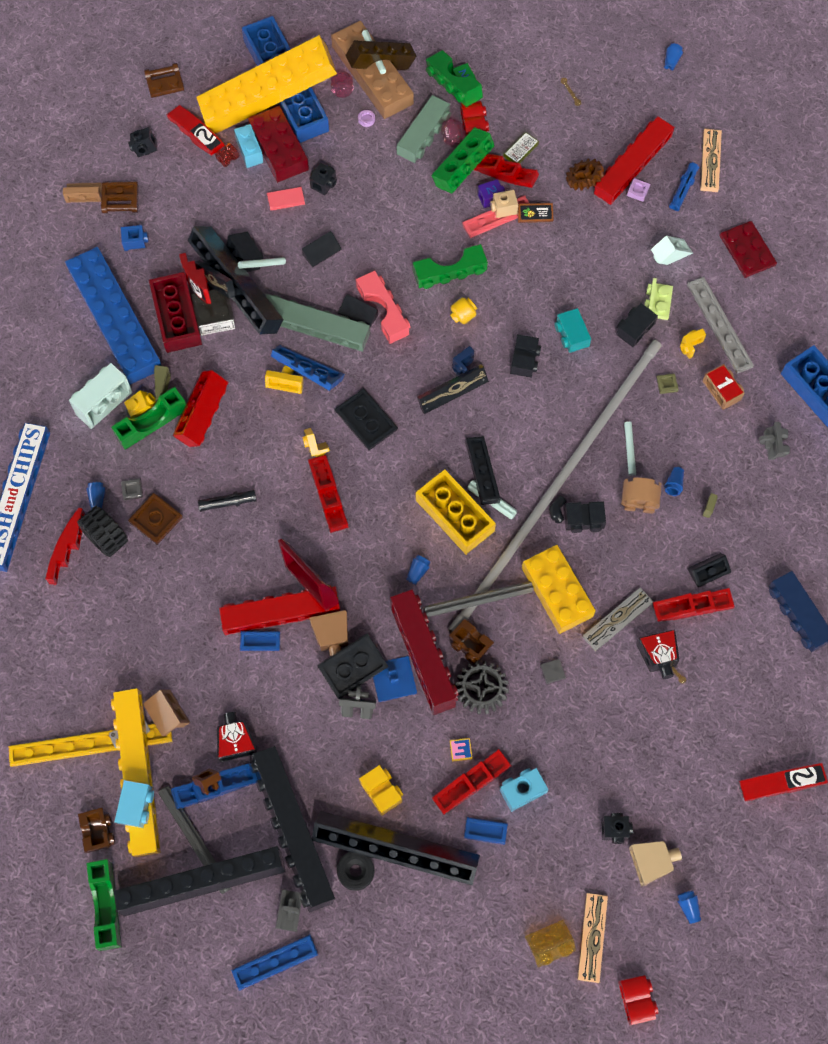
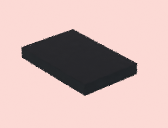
[334,388,398,451]
[317,633,388,699]

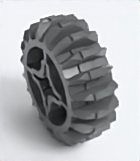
[455,661,509,714]

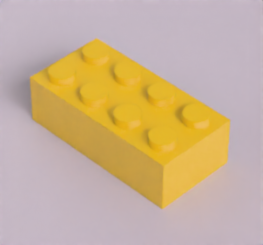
[416,469,496,555]
[522,545,596,634]

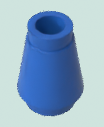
[664,43,683,71]
[664,467,684,496]
[86,482,105,509]
[406,555,431,585]
[677,890,701,924]

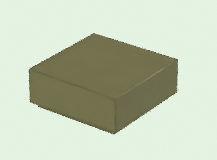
[656,373,679,394]
[702,493,718,518]

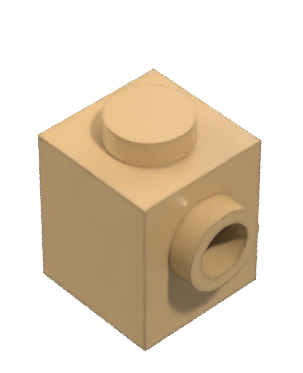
[490,190,518,218]

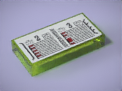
[503,132,539,163]

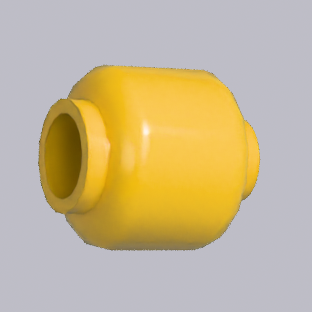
[450,297,477,324]

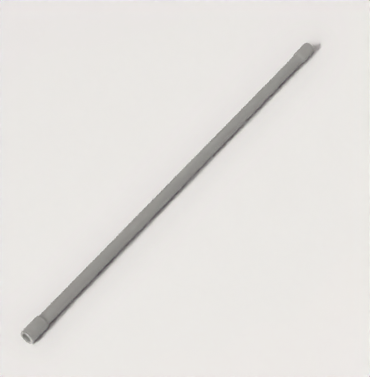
[448,340,662,633]

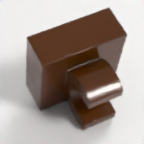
[192,768,221,795]

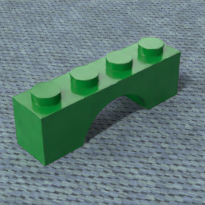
[426,50,483,107]
[412,244,488,289]
[111,387,186,450]
[86,859,122,951]

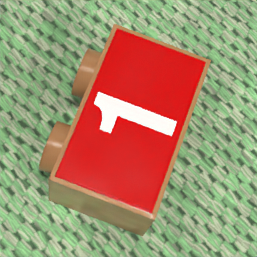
[703,364,745,410]

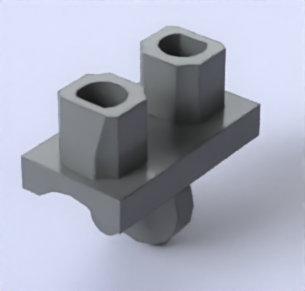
[759,422,790,460]
[339,685,376,719]
[275,889,302,932]

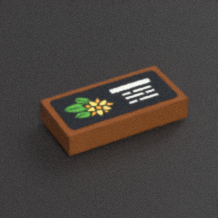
[517,203,554,223]

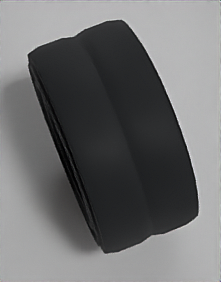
[337,852,375,891]

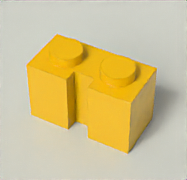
[359,765,403,816]

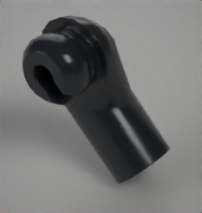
[549,496,567,524]

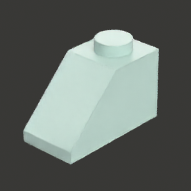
[651,236,693,265]

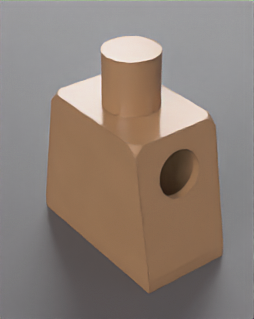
[309,610,348,656]

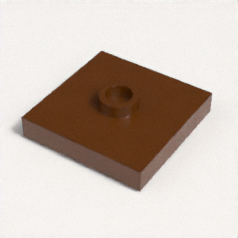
[128,493,183,545]

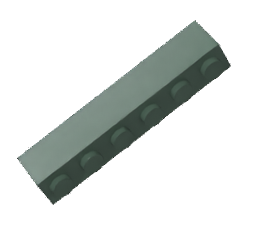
[266,294,370,352]

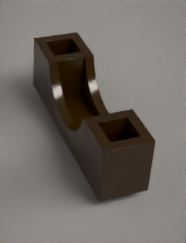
[345,40,417,70]

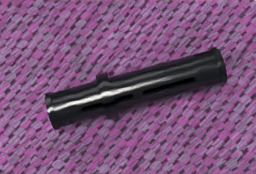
[198,490,257,512]

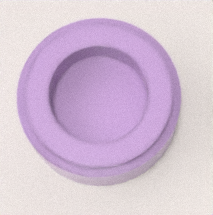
[358,110,375,127]

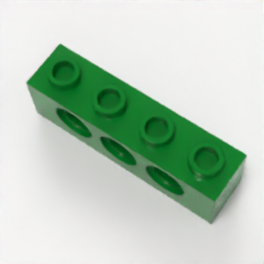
[431,127,495,194]

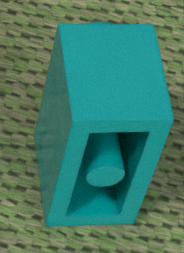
[555,308,591,353]

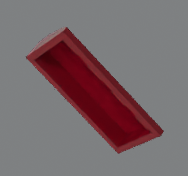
[278,539,339,611]

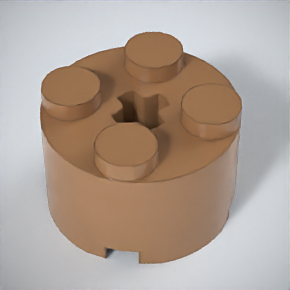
[621,478,662,514]

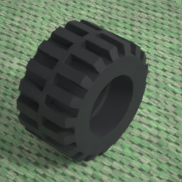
[77,505,128,557]

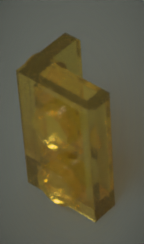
[525,920,576,967]

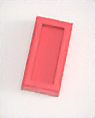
[267,187,305,211]

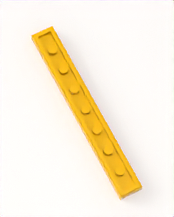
[8,724,173,767]

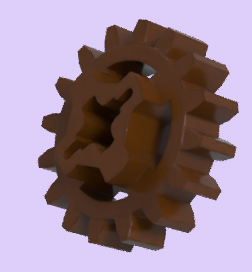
[566,159,604,191]

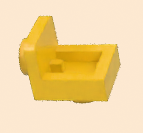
[680,329,706,359]
[124,390,156,418]
[302,428,330,457]

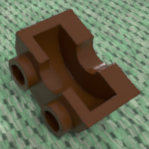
[449,619,494,664]
[78,807,115,854]

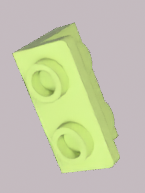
[645,278,673,320]

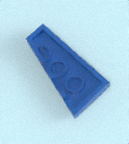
[271,345,345,391]

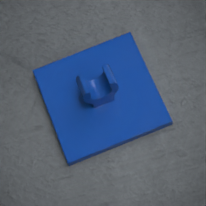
[373,656,417,702]

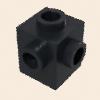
[128,127,157,157]
[309,163,337,196]
[601,813,633,844]

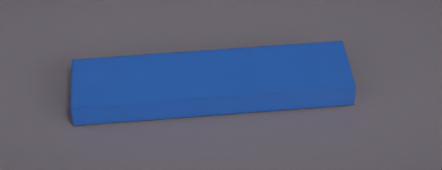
[231,935,318,991]

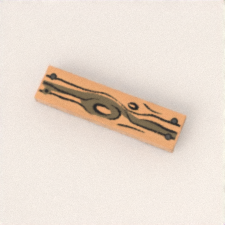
[700,129,722,192]
[578,893,608,983]

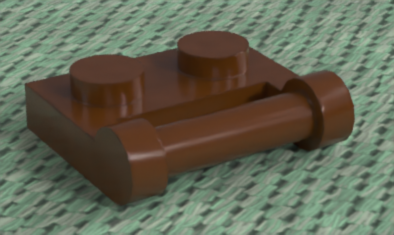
[144,63,184,98]
[101,182,139,213]

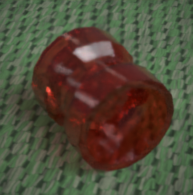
[215,143,240,168]

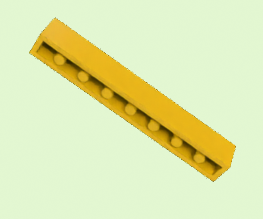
[111,688,161,857]

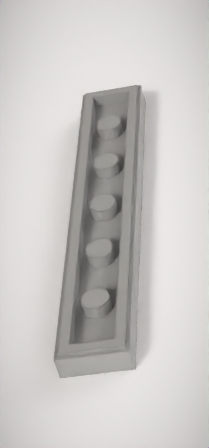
[687,277,754,374]

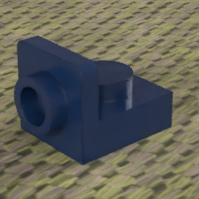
[452,346,474,375]

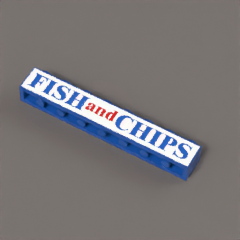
[0,423,50,572]

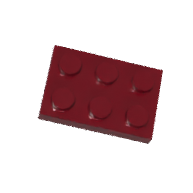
[719,221,777,278]

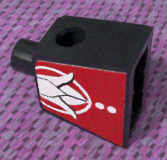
[636,629,679,679]
[217,712,257,762]

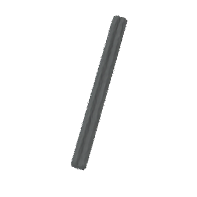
[424,581,534,617]
[158,786,231,894]

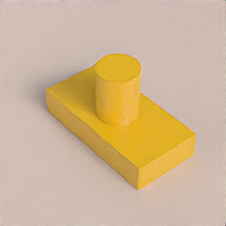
[265,365,303,394]

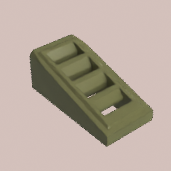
[154,365,171,401]

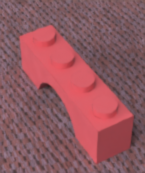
[356,271,411,344]

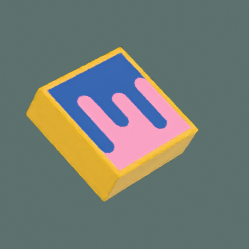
[450,738,472,762]

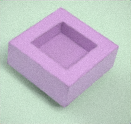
[627,178,650,202]

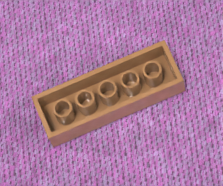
[331,21,414,119]

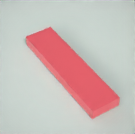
[462,196,530,238]

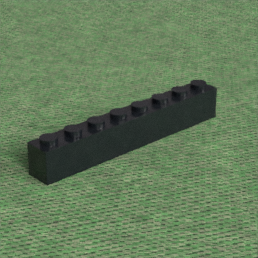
[188,226,284,335]
[249,746,335,913]
[312,811,480,885]
[114,846,286,917]

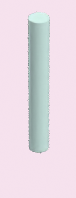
[362,30,386,74]
[238,257,286,269]
[624,422,636,475]

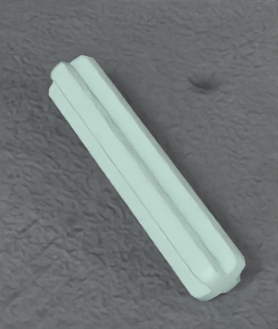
[468,480,517,519]

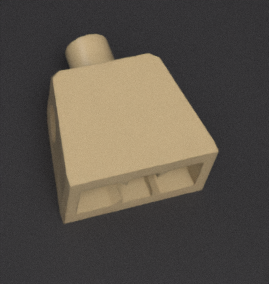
[629,841,682,886]

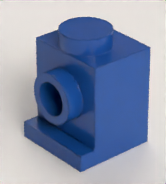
[121,225,149,251]

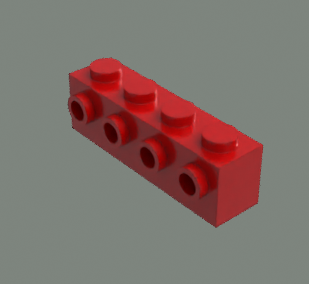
[172,370,228,447]

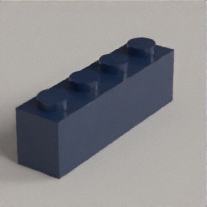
[769,571,828,653]

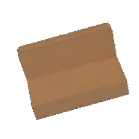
[63,183,102,203]
[143,690,190,736]

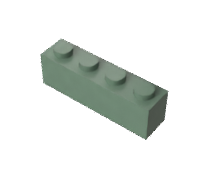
[397,95,451,163]

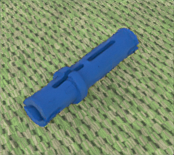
[669,163,699,211]

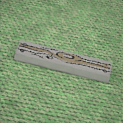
[582,588,654,652]

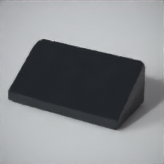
[302,231,342,268]
[338,294,378,327]
[687,553,731,588]

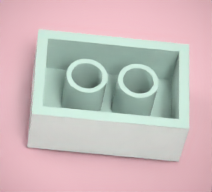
[69,363,132,429]

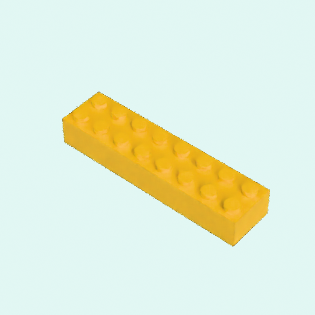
[196,35,337,134]

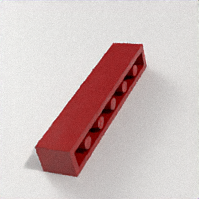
[594,116,675,205]
[219,585,340,635]

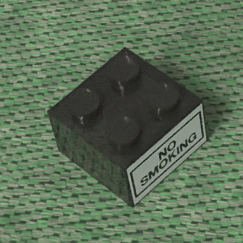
[191,290,236,335]

